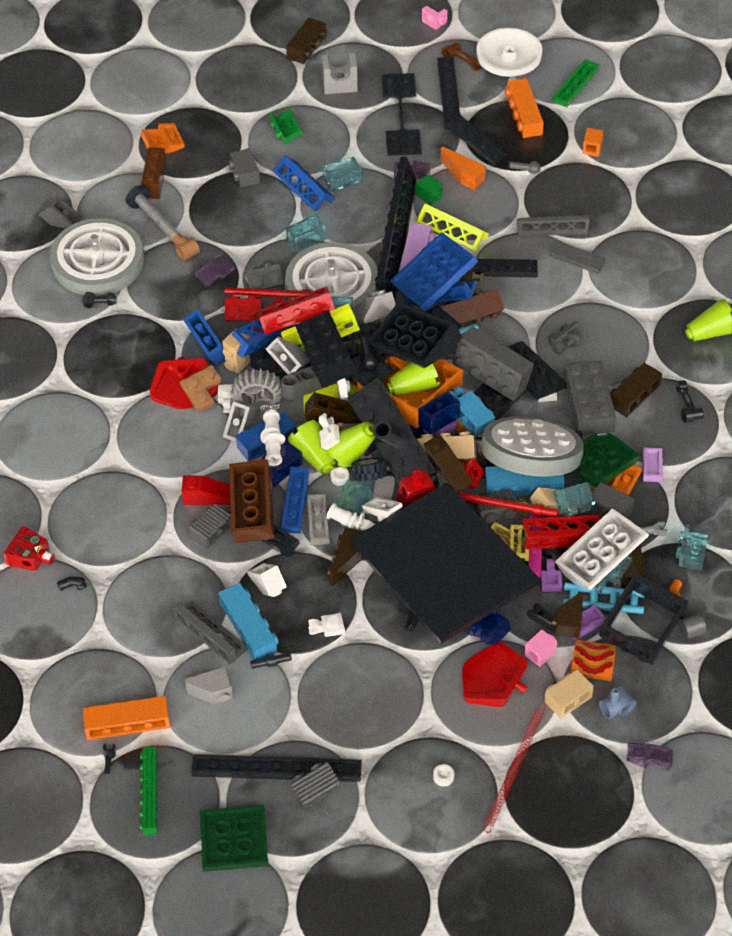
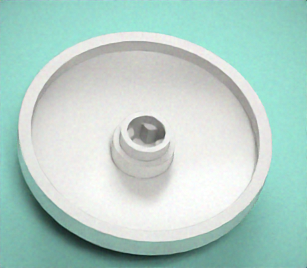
[477,28,542,76]

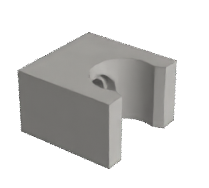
[322,53,357,94]

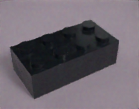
[295,310,357,388]

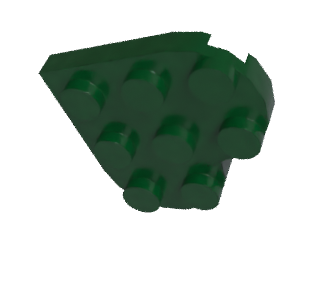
[579,433,640,487]

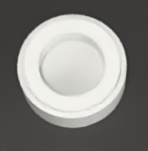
[330,467,350,486]
[433,764,454,786]

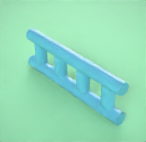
[563,583,644,614]

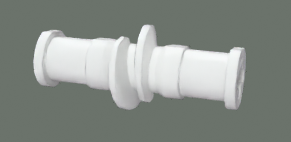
[260,411,285,466]
[327,503,375,531]

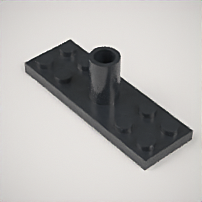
[347,377,438,484]

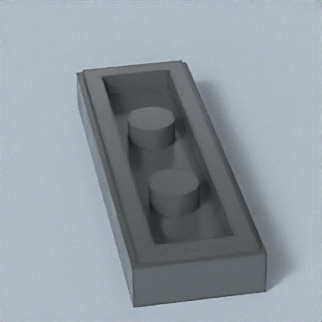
[550,241,606,274]

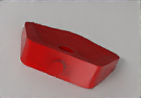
[149,357,218,410]
[462,642,528,707]

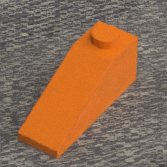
[441,147,486,190]

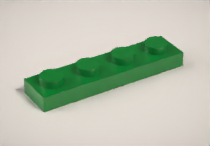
[552,59,600,107]

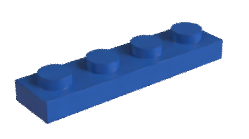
[281,467,310,534]

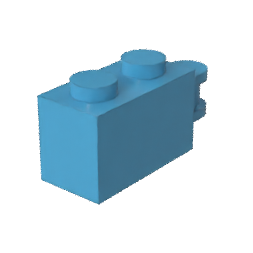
[446,386,495,437]

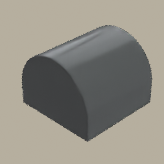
[678,613,706,639]

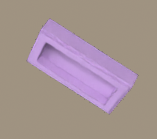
[643,447,663,482]

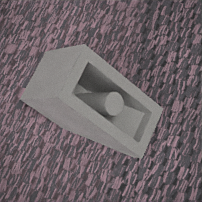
[266,336,310,374]
[223,400,258,442]
[184,667,233,704]

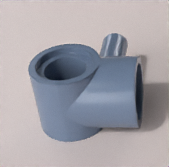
[599,686,637,719]

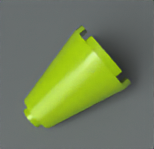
[685,299,732,341]
[386,363,441,396]
[288,420,336,474]
[327,421,376,468]

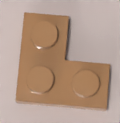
[180,365,222,414]

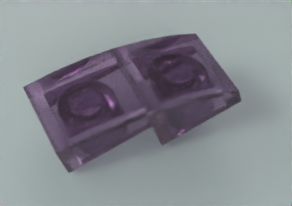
[394,160,431,180]
[194,255,236,288]
[626,742,673,771]

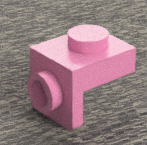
[422,6,447,30]

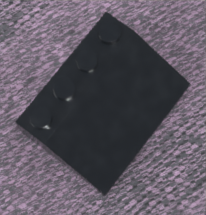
[368,302,462,369]

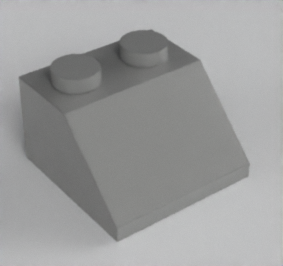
[355,289,396,324]

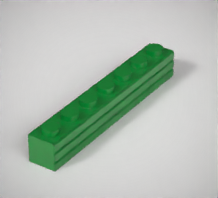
[140,746,157,835]

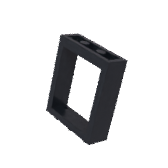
[598,572,689,665]

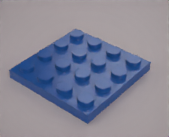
[390,232,478,312]

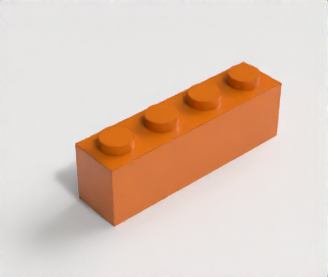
[505,78,544,138]
[83,696,170,740]

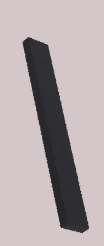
[191,755,362,782]

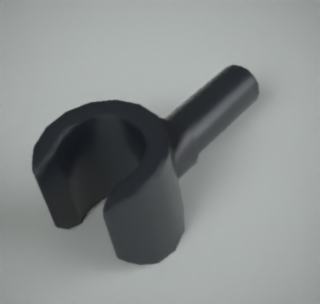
[103,743,116,774]

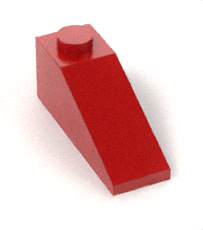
[181,475,231,505]

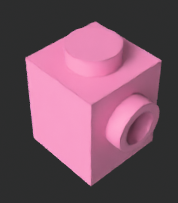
[525,630,557,667]

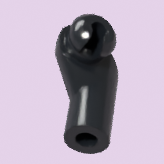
[57,576,87,591]

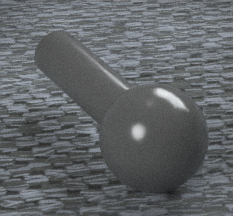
[508,161,541,174]

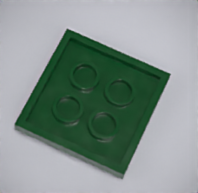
[200,805,269,872]

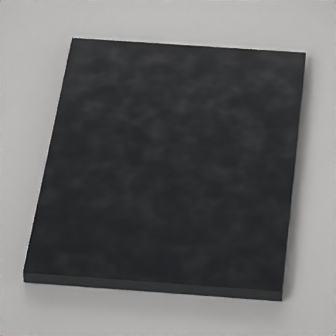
[350,483,541,644]

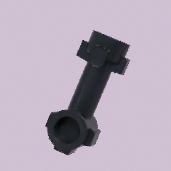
[82,292,117,309]

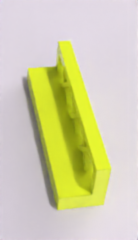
[416,203,489,251]
[281,303,360,352]

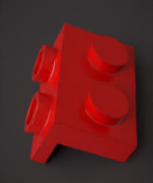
[225,296,262,322]

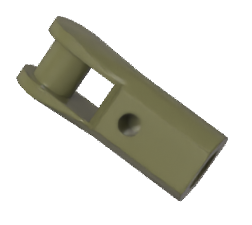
[471,272,484,297]

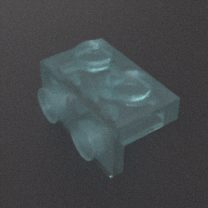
[334,481,373,516]
[676,525,708,571]
[594,556,633,593]

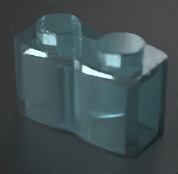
[554,482,596,516]

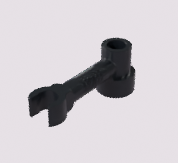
[676,380,704,423]

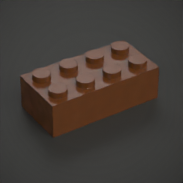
[229,459,275,543]

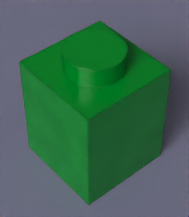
[416,174,443,205]

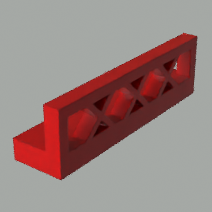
[258,286,335,335]
[522,515,600,550]

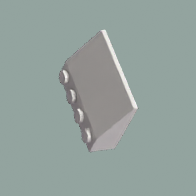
[555,508,649,590]

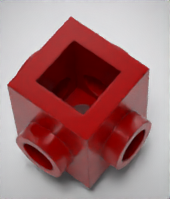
[460,458,485,490]

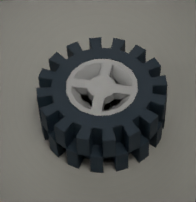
[351,457,388,481]

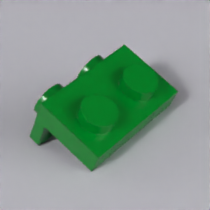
[269,108,303,144]

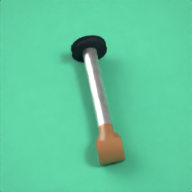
[126,185,200,261]

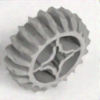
[233,368,282,409]

